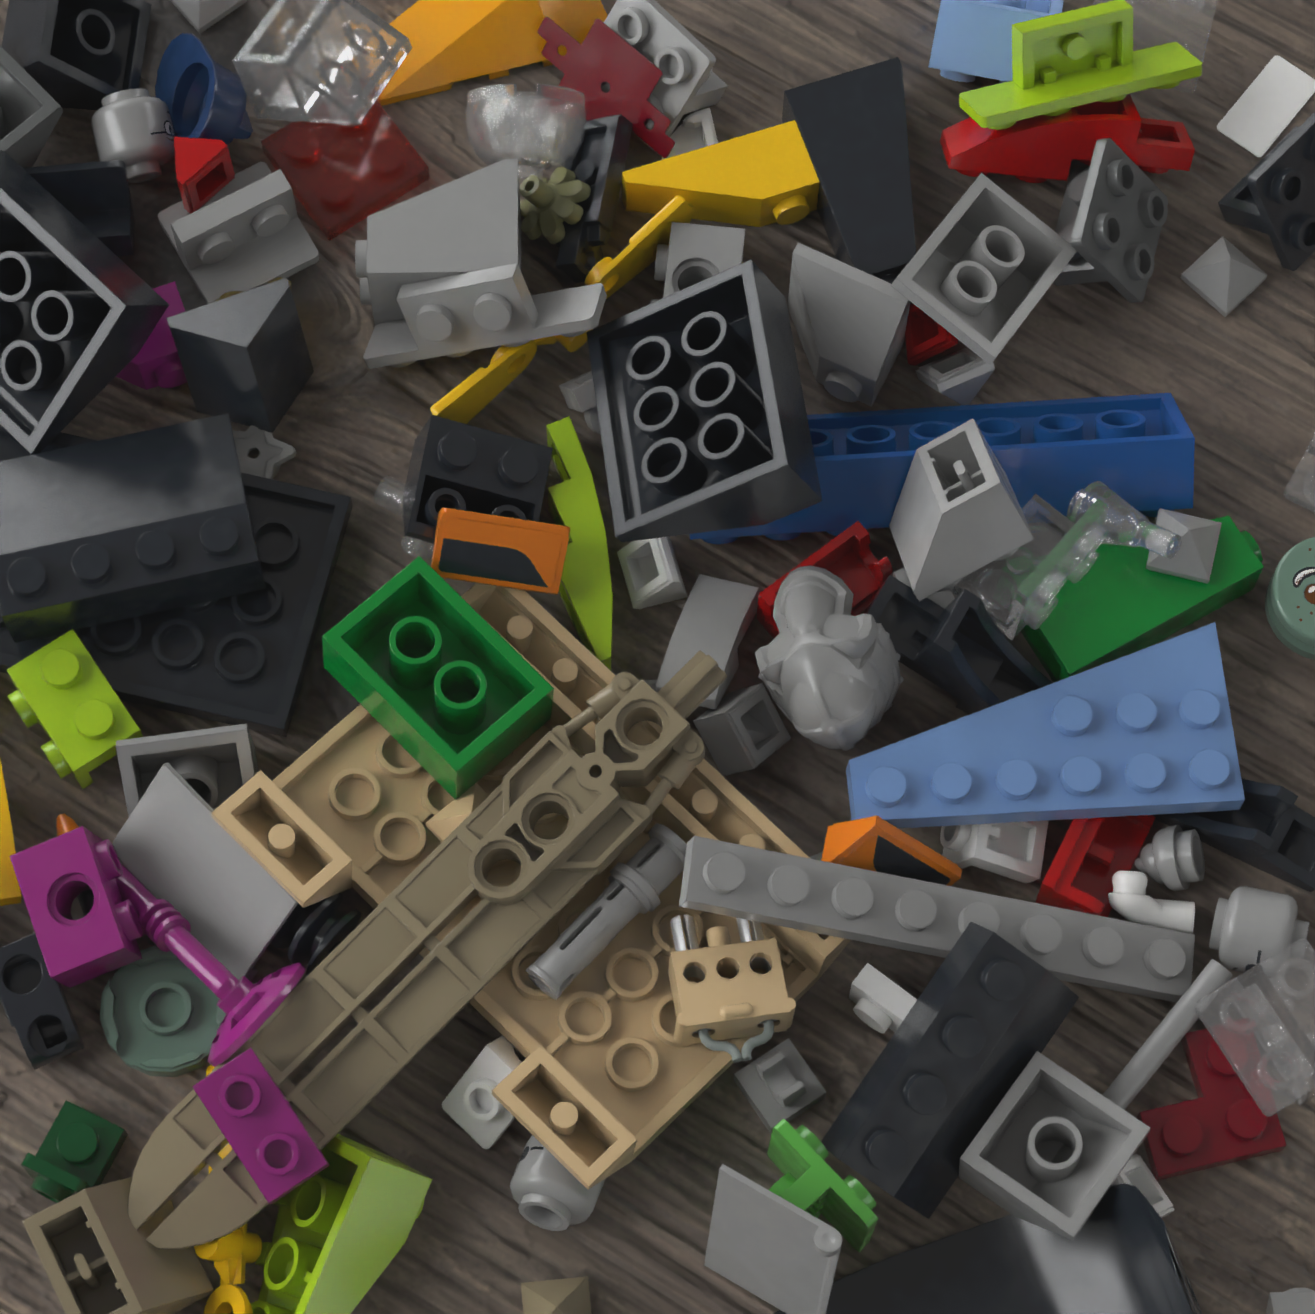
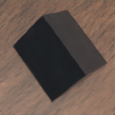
[166,277,314,433]

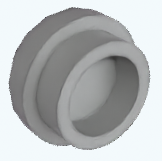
[1135,825,1205,891]

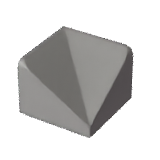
[693,683,791,776]

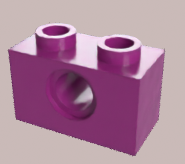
[10,826,144,988]
[192,1047,330,1204]

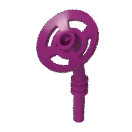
[115,864,306,1067]

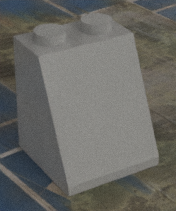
[355,159,522,326]

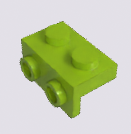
[7,629,143,789]

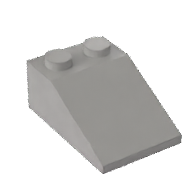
[891,173,1077,365]

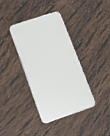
[1217,55,1315,157]

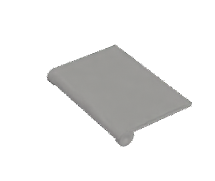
[112,762,298,981]
[704,1164,842,1314]

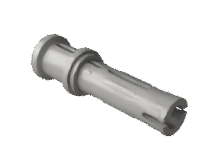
[526,823,687,1000]

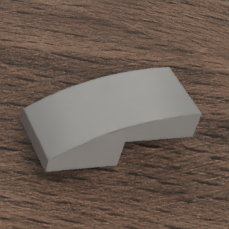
[655,574,759,710]

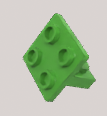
[767,1119,878,1252]

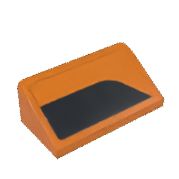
[431,508,570,595]
[821,816,962,886]

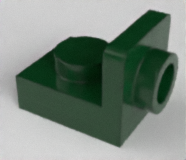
[21,1100,128,1203]

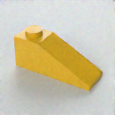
[622,120,820,227]

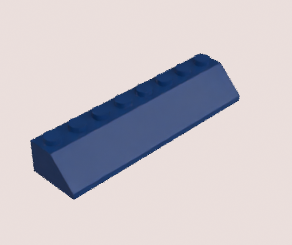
[689,393,1195,544]

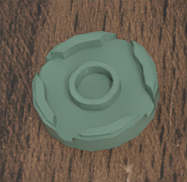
[100,945,226,1077]

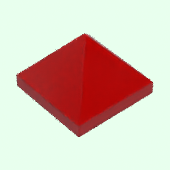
[905,303,958,366]

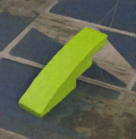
[546,416,613,672]

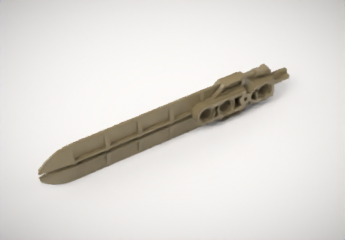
[128,650,728,1249]

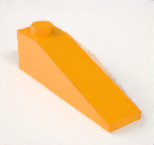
[348,0,607,106]

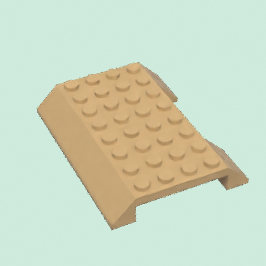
[211,583,851,1190]

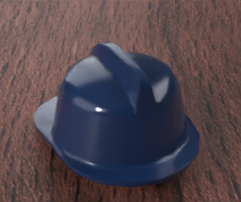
[155,33,253,145]

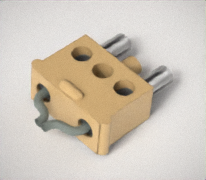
[668,914,796,1062]

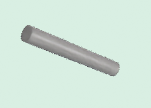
[1103,959,1233,1110]

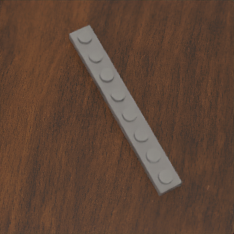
[679,836,1195,1003]

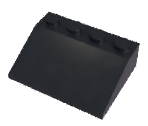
[0,150,169,454]
[586,259,823,542]
[0,413,266,643]

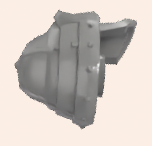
[755,565,904,751]

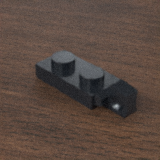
[556,114,633,283]

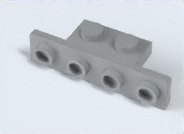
[363,263,607,369]

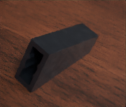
[782,57,916,284]

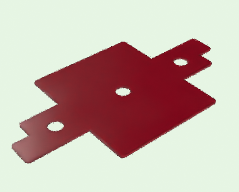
[537,17,675,158]

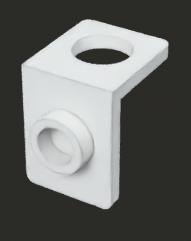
[442,1035,521,1149]

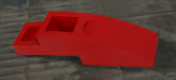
[940,94,1195,183]

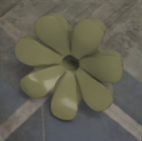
[520,167,591,244]

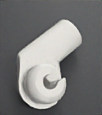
[1108,871,1195,934]

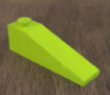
[251,1134,433,1314]

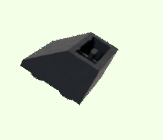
[403,415,553,543]

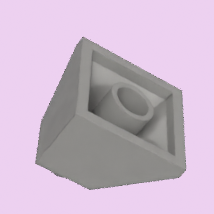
[787,242,911,407]

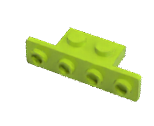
[959,0,1202,130]

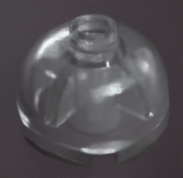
[465,84,587,185]

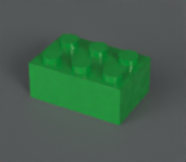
[322,556,554,800]

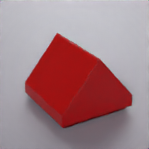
[174,137,235,214]

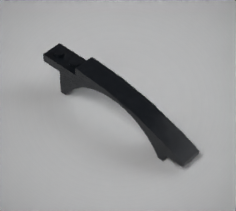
[865,575,1315,892]

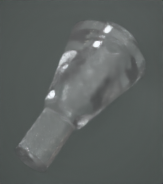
[1067,481,1182,559]

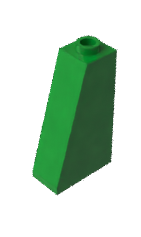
[995,516,1264,683]

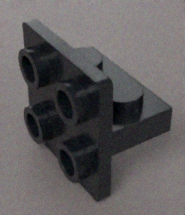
[1218,112,1315,271]

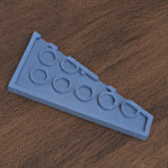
[846,622,1245,829]

